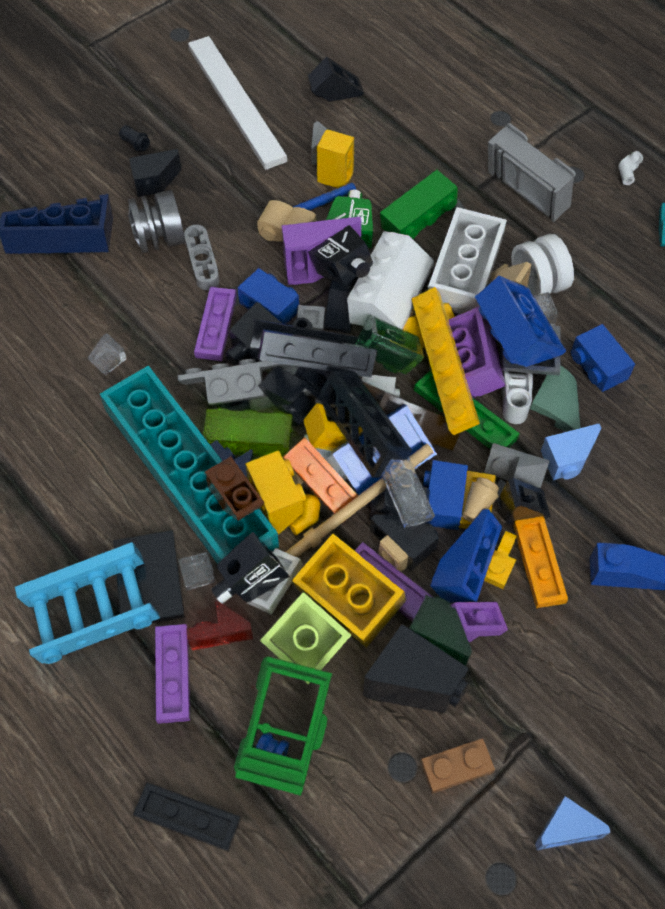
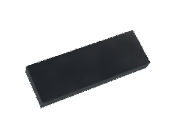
[133,782,241,852]

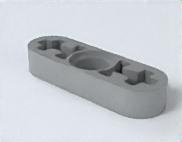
[184,225,220,290]

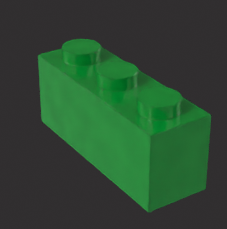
[380,170,458,239]

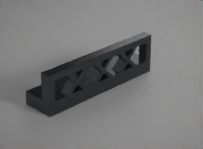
[318,370,412,478]

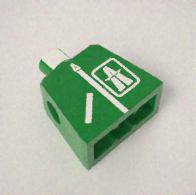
[326,190,373,248]

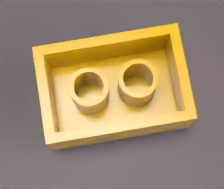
[292,534,407,648]

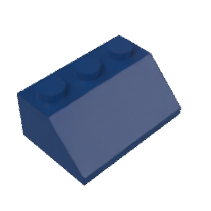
[475,276,566,367]

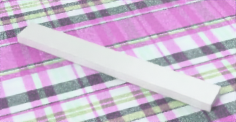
[188,36,287,170]

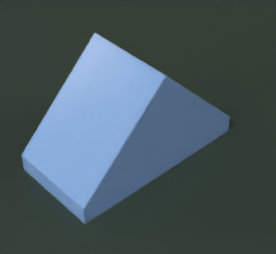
[535,796,610,850]

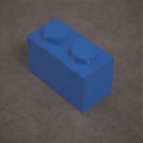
[237,268,299,324]
[570,324,635,392]
[423,460,468,530]

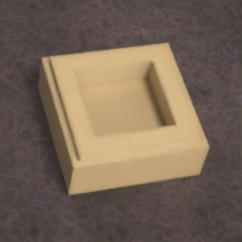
[378,535,409,572]

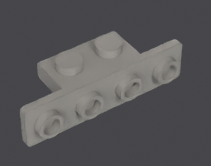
[178,359,291,405]

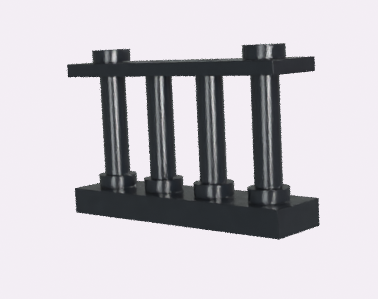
[249,319,377,378]

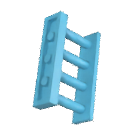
[15,542,160,664]

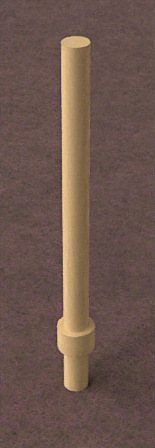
[285,443,434,557]

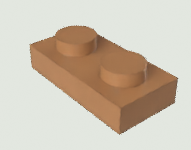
[420,738,495,794]

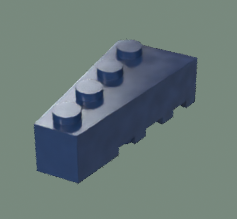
[0,194,113,254]

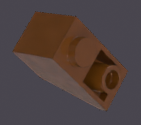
[205,457,265,521]

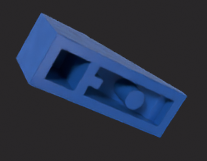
[430,509,502,603]
[590,543,665,590]

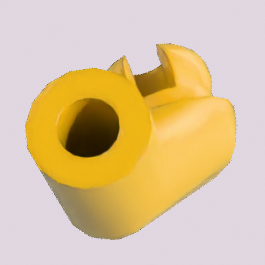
[289,494,321,536]

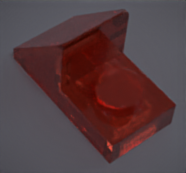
[186,600,253,651]

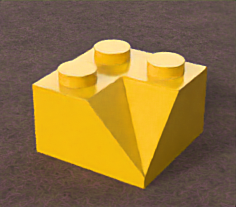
[245,450,306,535]

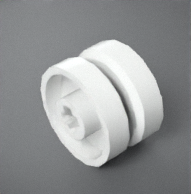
[511,234,574,301]

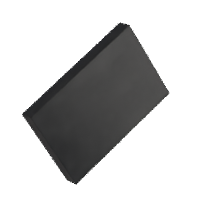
[113,530,185,623]

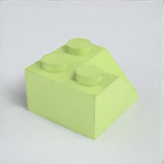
[260,591,351,685]

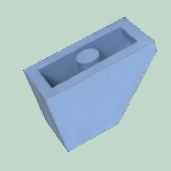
[541,424,601,480]

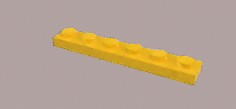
[412,287,480,435]

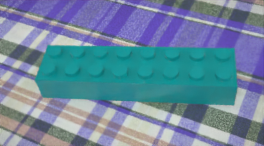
[100,365,279,564]

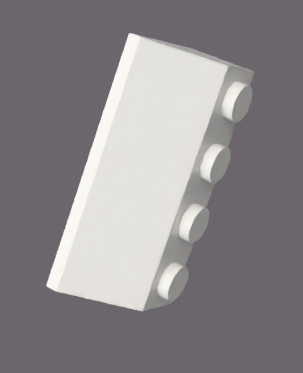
[347,231,434,333]

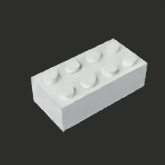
[428,207,507,314]

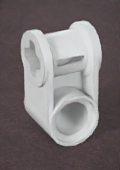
[501,371,533,424]

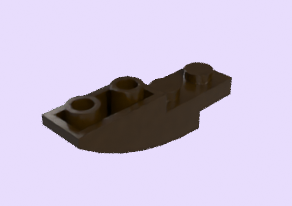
[361,380,461,451]

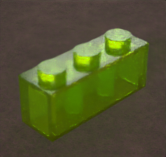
[203,408,293,457]

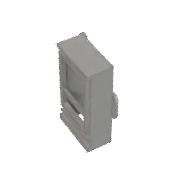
[488,123,576,222]

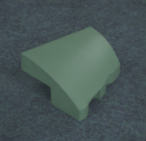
[530,365,581,432]

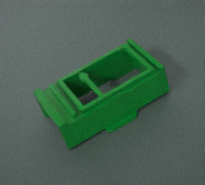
[234,656,333,796]

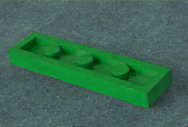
[414,369,520,450]

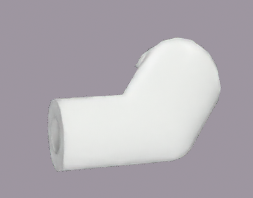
[618,151,643,185]

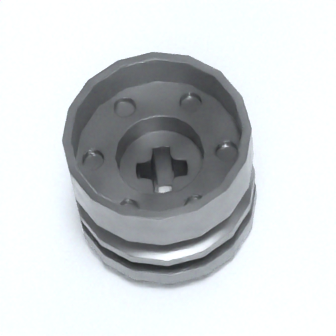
[128,190,185,253]

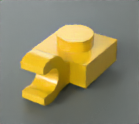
[484,531,517,589]

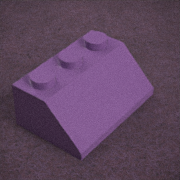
[448,306,505,396]

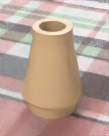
[462,477,499,523]

